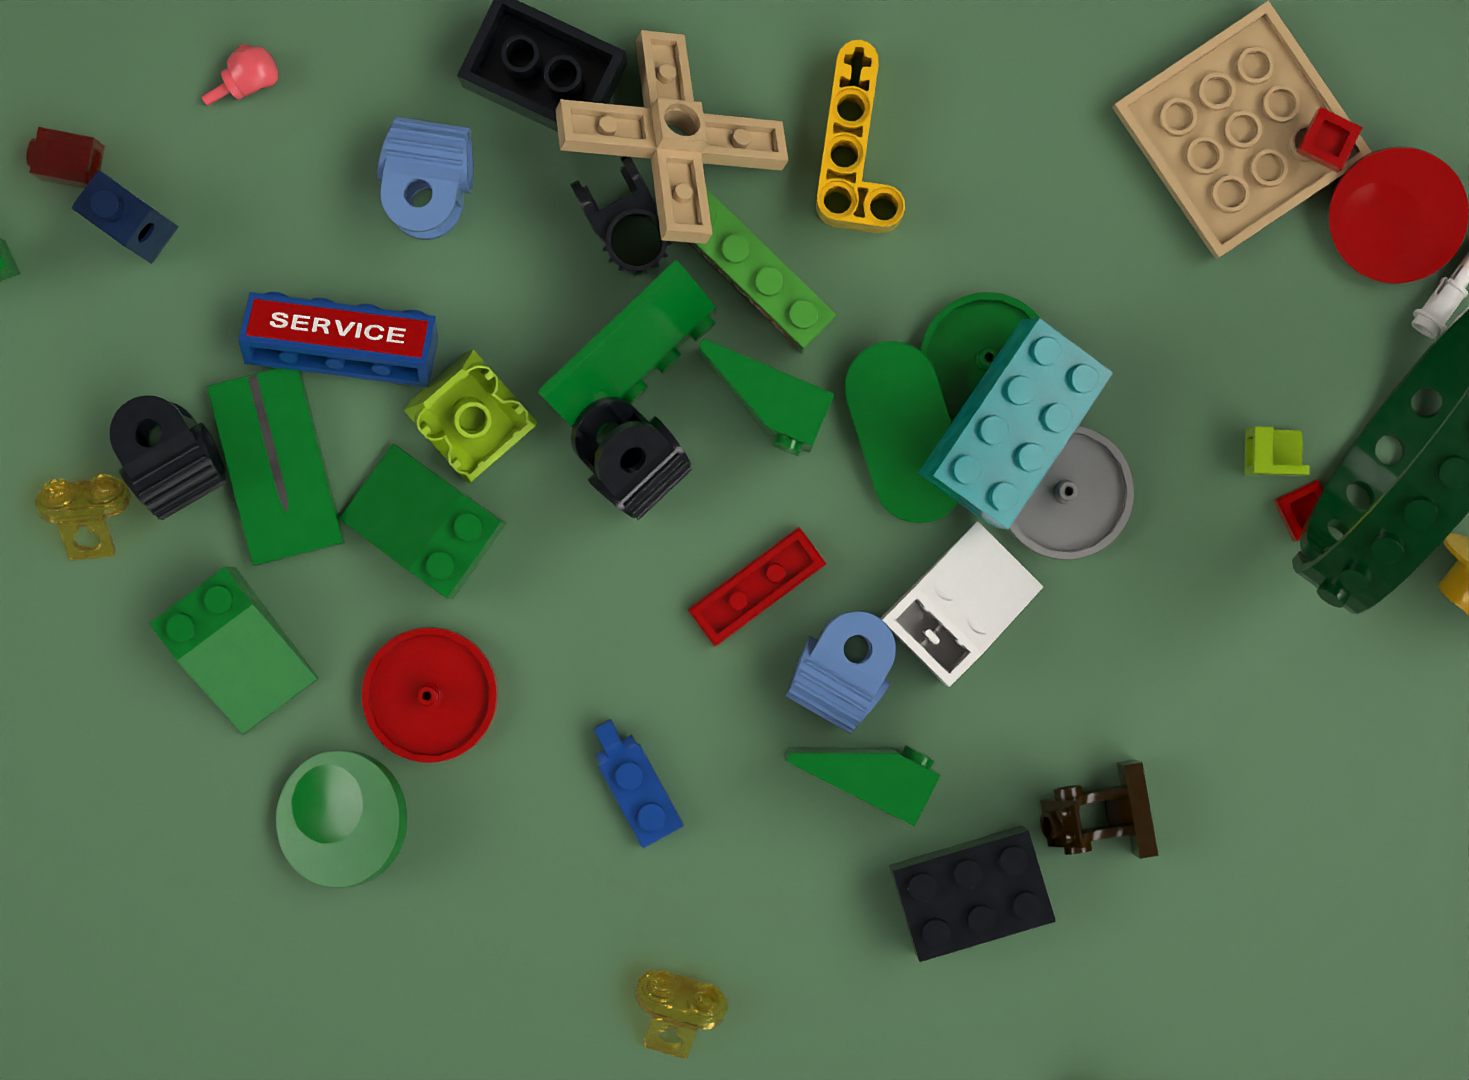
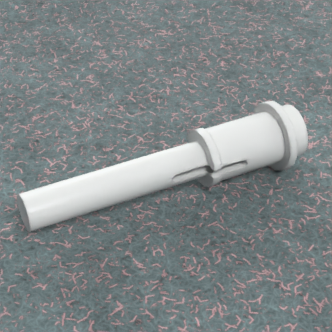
[1411,251,1469,339]

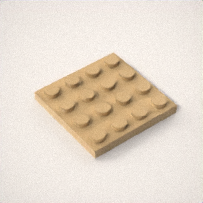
[1112,0,1372,260]

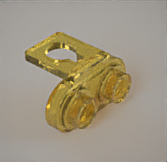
[35,474,131,561]
[635,970,728,1059]

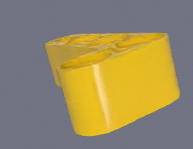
[816,40,905,234]

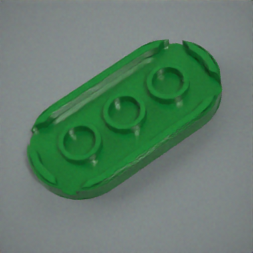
[845,341,958,523]

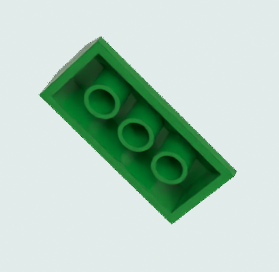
[538,260,716,437]

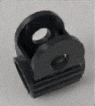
[570,156,672,275]
[109,395,227,520]
[571,397,692,520]

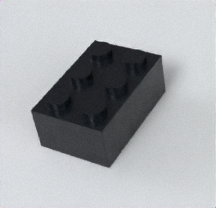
[457,0,628,132]
[889,826,1056,962]

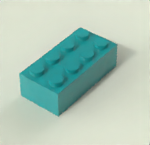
[918,318,1113,529]

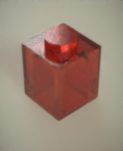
[26,127,105,189]

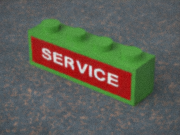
[688,188,837,354]

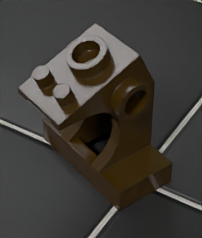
[1040,759,1159,859]

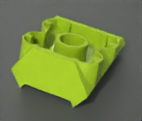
[404,349,537,483]

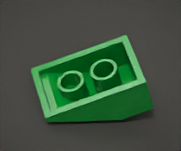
[699,338,835,456]
[339,443,507,599]
[149,567,319,734]
[784,745,941,827]

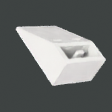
[880,521,1043,687]

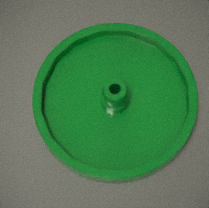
[920,292,1041,420]
[276,751,407,888]

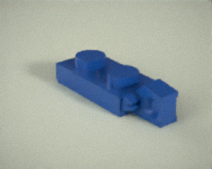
[593,719,684,848]

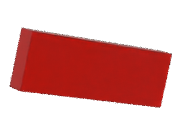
[688,527,827,647]

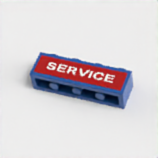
[238,292,438,387]

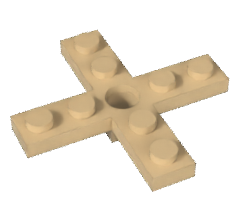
[556,30,788,244]

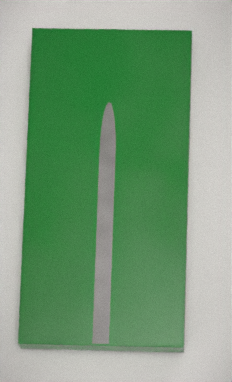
[207,368,345,566]

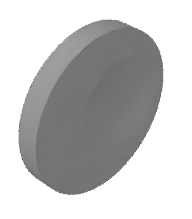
[1008,426,1134,560]

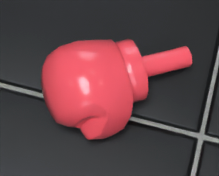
[202,44,279,106]

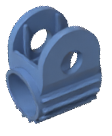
[377,117,473,240]
[785,611,896,734]

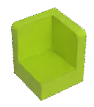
[1244,426,1310,477]

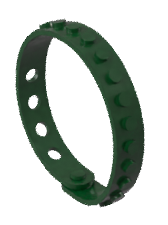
[1292,306,1469,614]

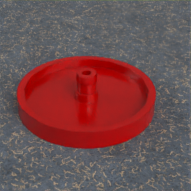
[1328,146,1469,284]
[361,627,498,763]

